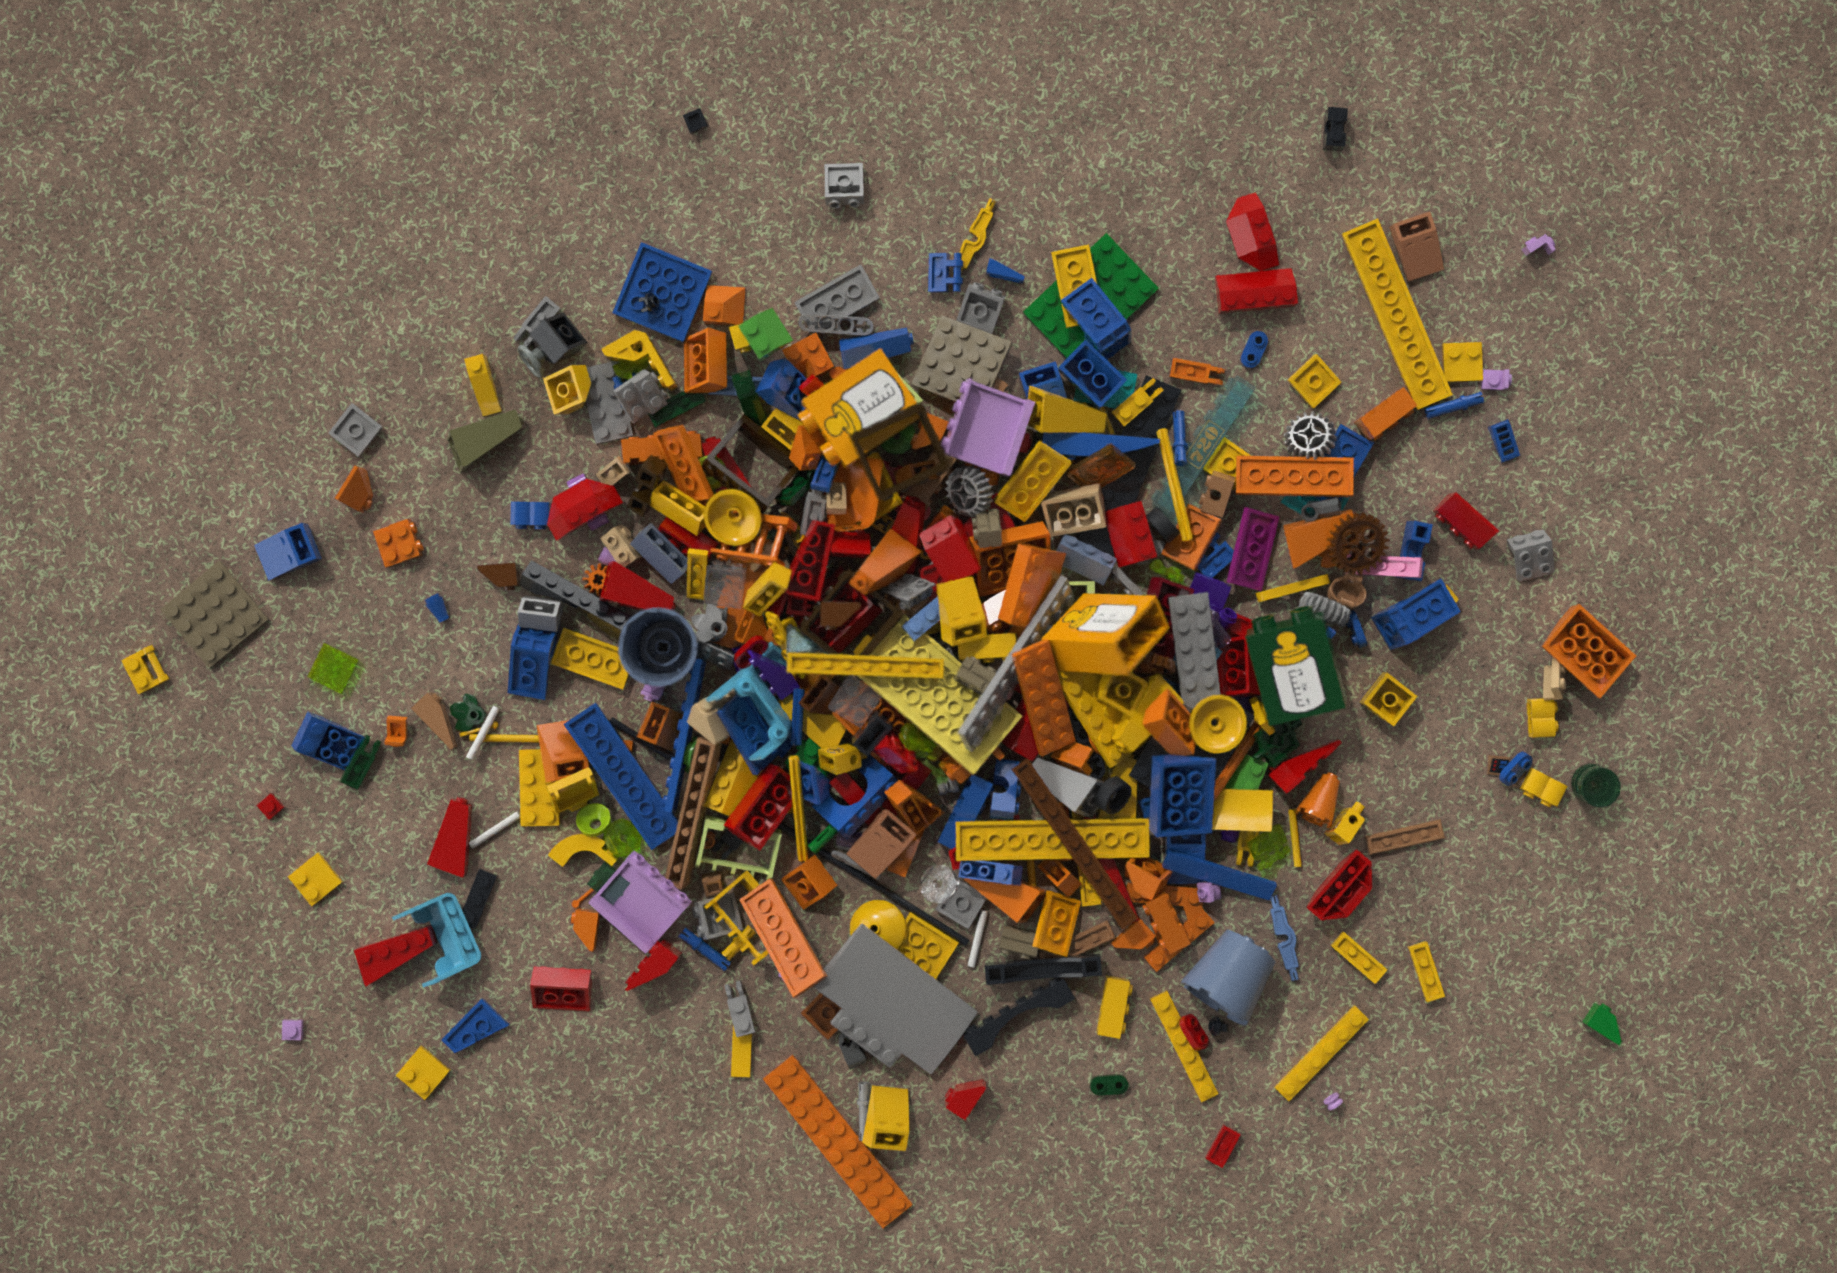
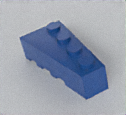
[938,773,994,849]

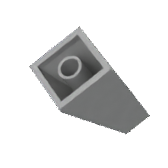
[1031,757,1104,818]

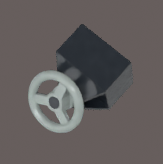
[518,312,588,378]

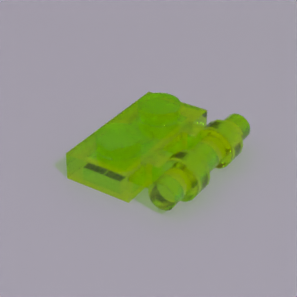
[1149,560,1185,583]
[1247,824,1291,871]

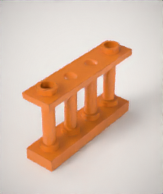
[710,510,797,568]

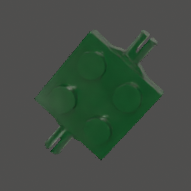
[1252,719,1303,767]

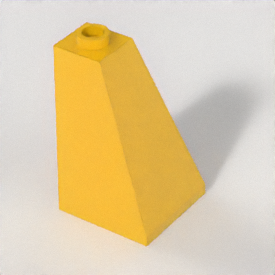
[1028,386,1107,432]
[1111,674,1184,753]

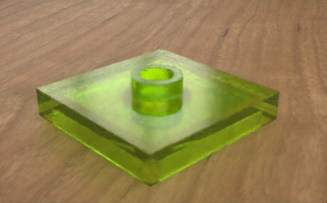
[307,643,360,694]

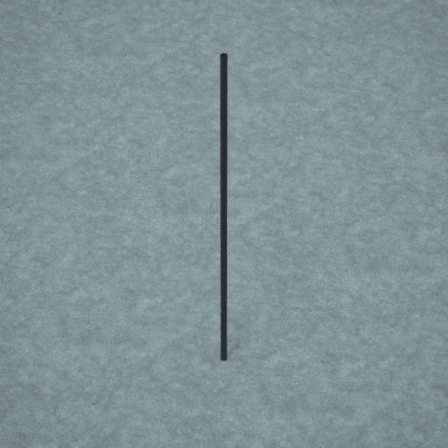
[610,717,969,946]

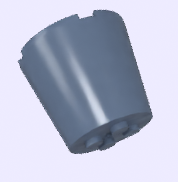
[618,608,697,686]
[1180,930,1276,1026]

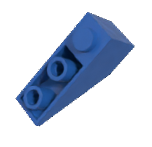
[958,860,1023,886]

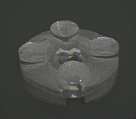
[921,865,960,904]

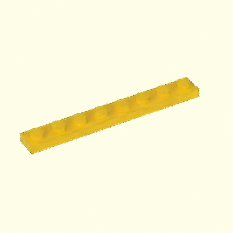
[787,653,944,678]

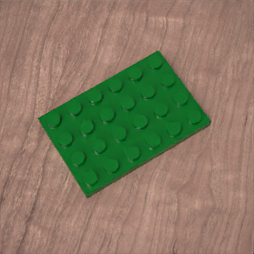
[1023,233,1159,359]

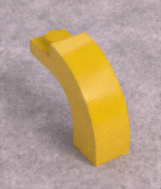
[548,833,619,867]

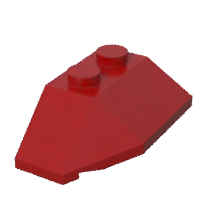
[1226,192,1279,271]
[547,478,624,541]
[1306,849,1372,921]

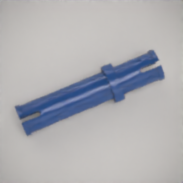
[1424,391,1484,420]
[1172,410,1188,467]
[678,927,732,971]

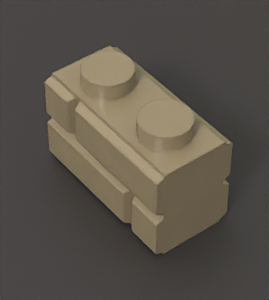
[972,508,1002,548]
[953,656,997,696]
[998,924,1038,960]

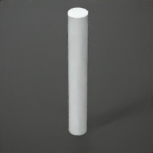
[466,706,500,760]
[469,811,520,849]
[967,910,988,967]

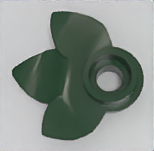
[450,694,486,731]

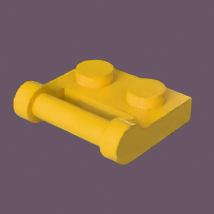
[121,645,170,694]

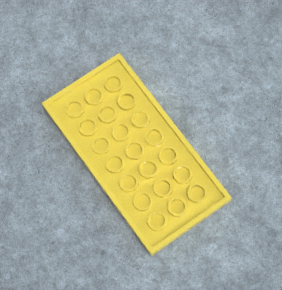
[857,615,1022,775]

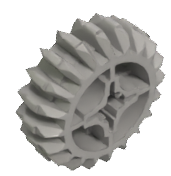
[1284,411,1337,460]
[945,465,994,517]
[1298,592,1351,627]

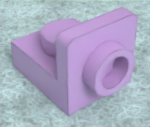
[1481,369,1512,390]
[641,684,665,702]
[1197,881,1222,903]

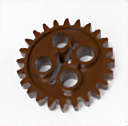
[1327,512,1390,575]
[1131,652,1176,675]

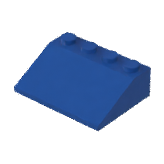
[1149,755,1216,837]

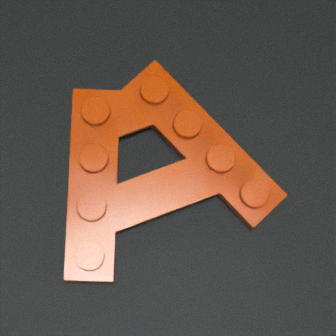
[1126,882,1215,972]

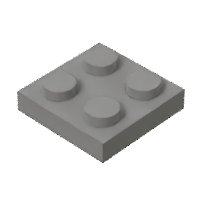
[329,403,383,457]
[935,876,986,929]

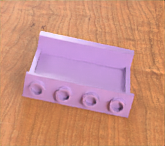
[941,378,1035,476]
[588,851,692,954]

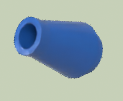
[425,593,449,623]

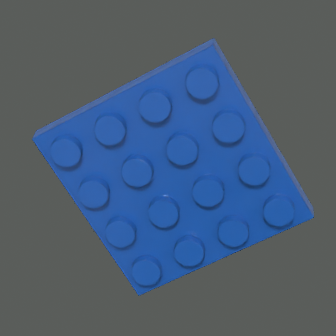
[612,242,713,343]

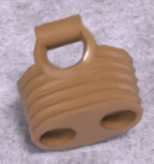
[1327,571,1367,609]

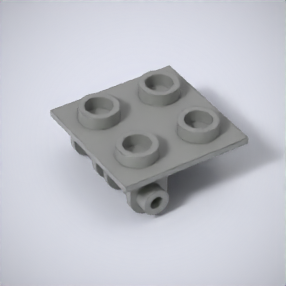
[881,574,935,610]
[697,641,734,670]

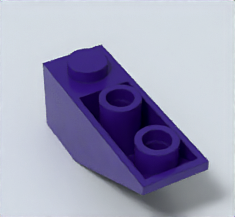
[747,650,800,700]

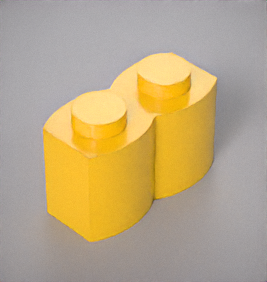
[1527,698,1559,738]
[1520,768,1568,808]

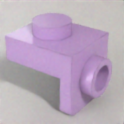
[1522,234,1556,255]

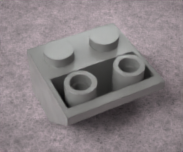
[518,595,565,632]

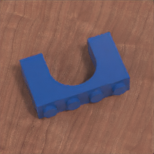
[812,755,898,840]

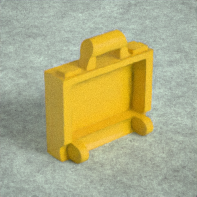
[546,767,599,814]

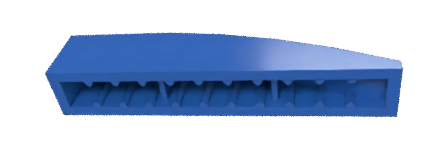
[1042,432,1160,460]

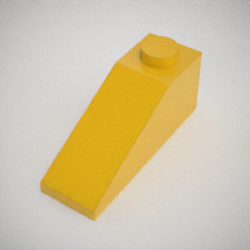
[464,354,502,417]

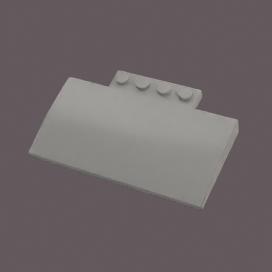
[814,923,978,1074]

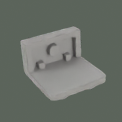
[1507,530,1555,582]

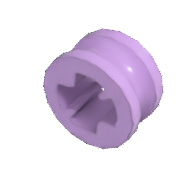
[1323,1093,1343,1111]

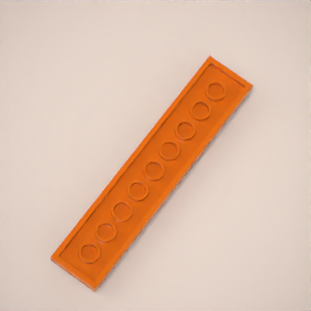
[763,1054,913,1229]

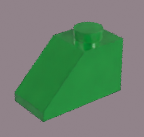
[1582,1003,1622,1046]

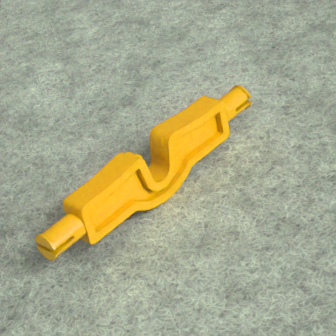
[951,198,996,277]

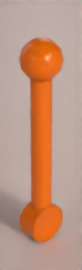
[572,879,604,908]

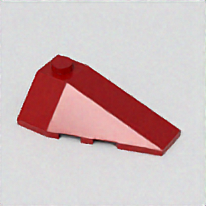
[1267,739,1342,794]

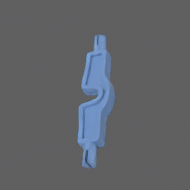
[1270,895,1299,981]

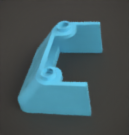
[706,668,791,761]
[392,893,481,987]

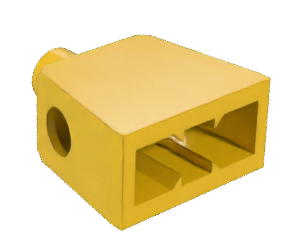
[818,744,867,775]

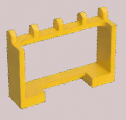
[704,870,769,966]

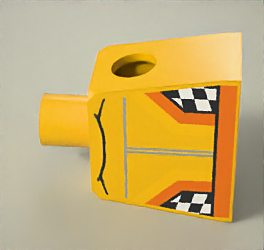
[1324,801,1365,845]

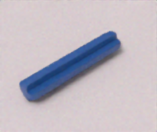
[791,689,805,746]

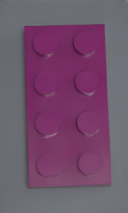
[1227,507,1279,591]

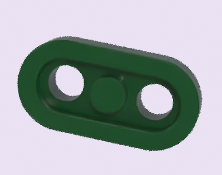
[1090,1074,1128,1096]

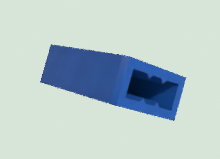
[839,327,914,369]

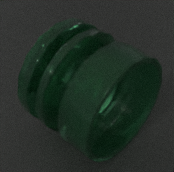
[1571,763,1621,808]

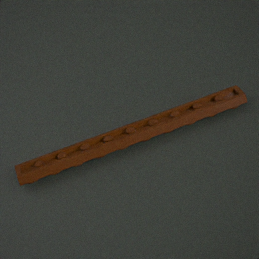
[1011,758,1138,929]

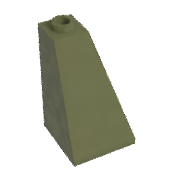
[447,409,524,473]

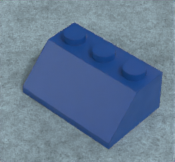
[1058,339,1127,410]

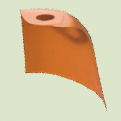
[824,458,883,531]

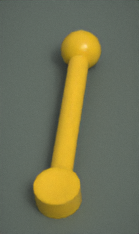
[459,721,498,737]

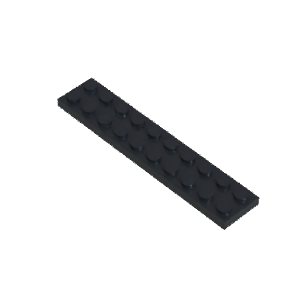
[1078,375,1181,557]

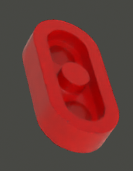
[734,635,768,669]
[1179,1014,1209,1051]

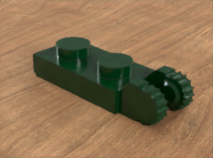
[775,469,816,506]
[339,735,381,790]

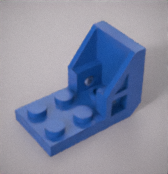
[1061,278,1132,360]
[1371,579,1461,650]
[507,624,560,700]

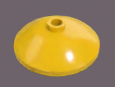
[704,489,762,545]
[1189,695,1247,753]
[850,900,906,950]

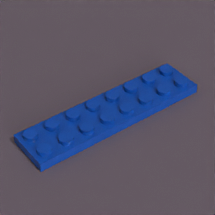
[662,659,706,813]
[564,702,678,850]

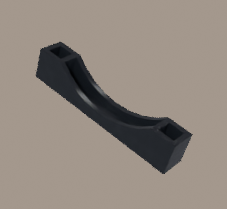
[519,560,632,641]
[985,954,1102,985]
[963,977,1075,1057]

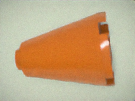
[1295,772,1340,828]

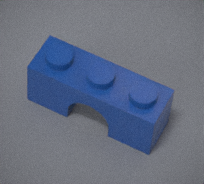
[1396,521,1433,581]
[990,758,1021,821]

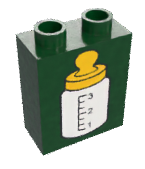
[1245,605,1347,726]

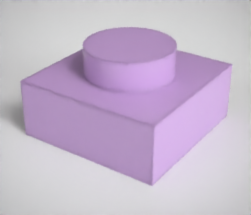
[282,1020,303,1040]

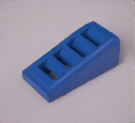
[986,258,1025,284]
[1488,419,1520,463]

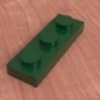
[648,391,707,428]

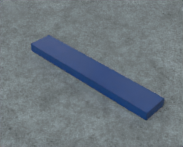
[1162,849,1277,900]

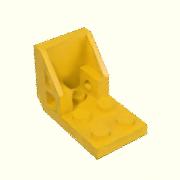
[601,330,678,391]

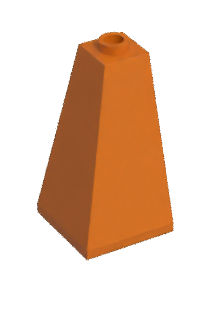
[1283,509,1354,569]
[849,528,921,595]
[964,878,1046,923]

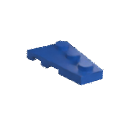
[441,998,510,1053]

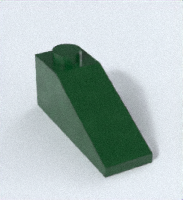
[732,370,767,426]

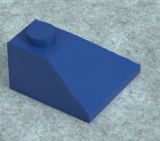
[800,761,831,805]

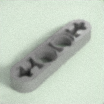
[798,313,873,335]

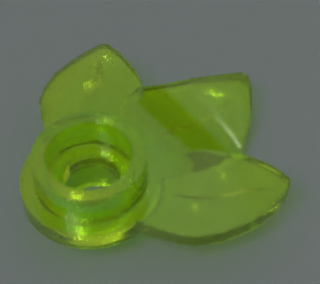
[612,356,648,381]

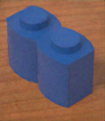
[510,501,552,529]

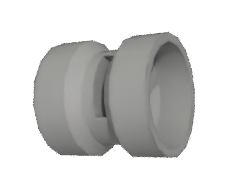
[936,776,959,796]

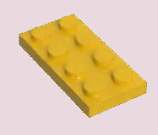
[1051,244,1097,328]
[994,441,1071,522]
[551,628,629,690]
[519,749,560,826]

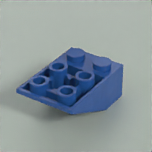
[755,358,808,420]
[1019,361,1067,432]
[254,523,322,581]
[291,711,364,770]
[1165,834,1206,884]

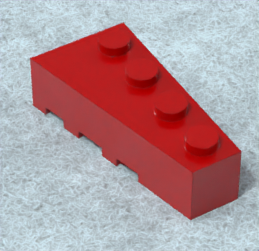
[783,520,836,601]
[354,925,437,987]

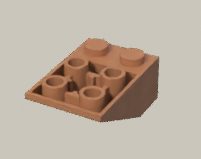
[1389,212,1444,282]
[846,809,916,879]

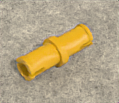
[721,925,757,961]

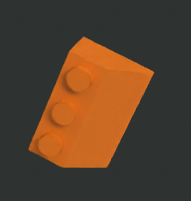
[684,328,727,393]
[1143,689,1196,756]

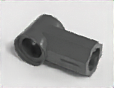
[1301,497,1342,522]

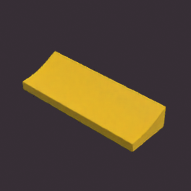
[1212,788,1273,832]

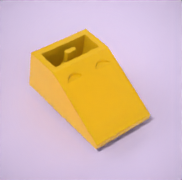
[761,408,803,450]
[937,576,987,646]
[862,1085,909,1151]

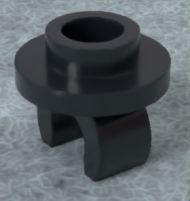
[639,292,660,312]
[1208,1017,1229,1036]

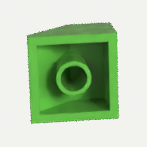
[738,308,793,361]
[1225,750,1269,790]

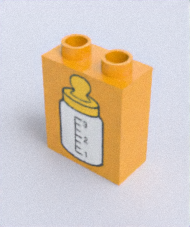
[797,348,920,468]
[1041,593,1169,675]

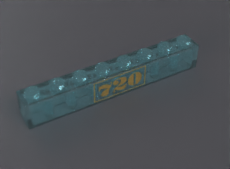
[1150,375,1256,517]

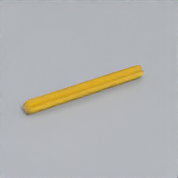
[1157,428,1193,542]
[789,755,808,862]

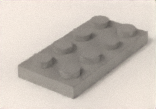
[794,265,880,334]
[586,361,634,444]

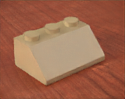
[1041,483,1106,537]
[687,689,737,745]

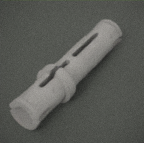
[857,1081,871,1141]

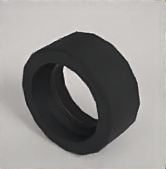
[1146,507,1180,543]
[1095,776,1132,815]

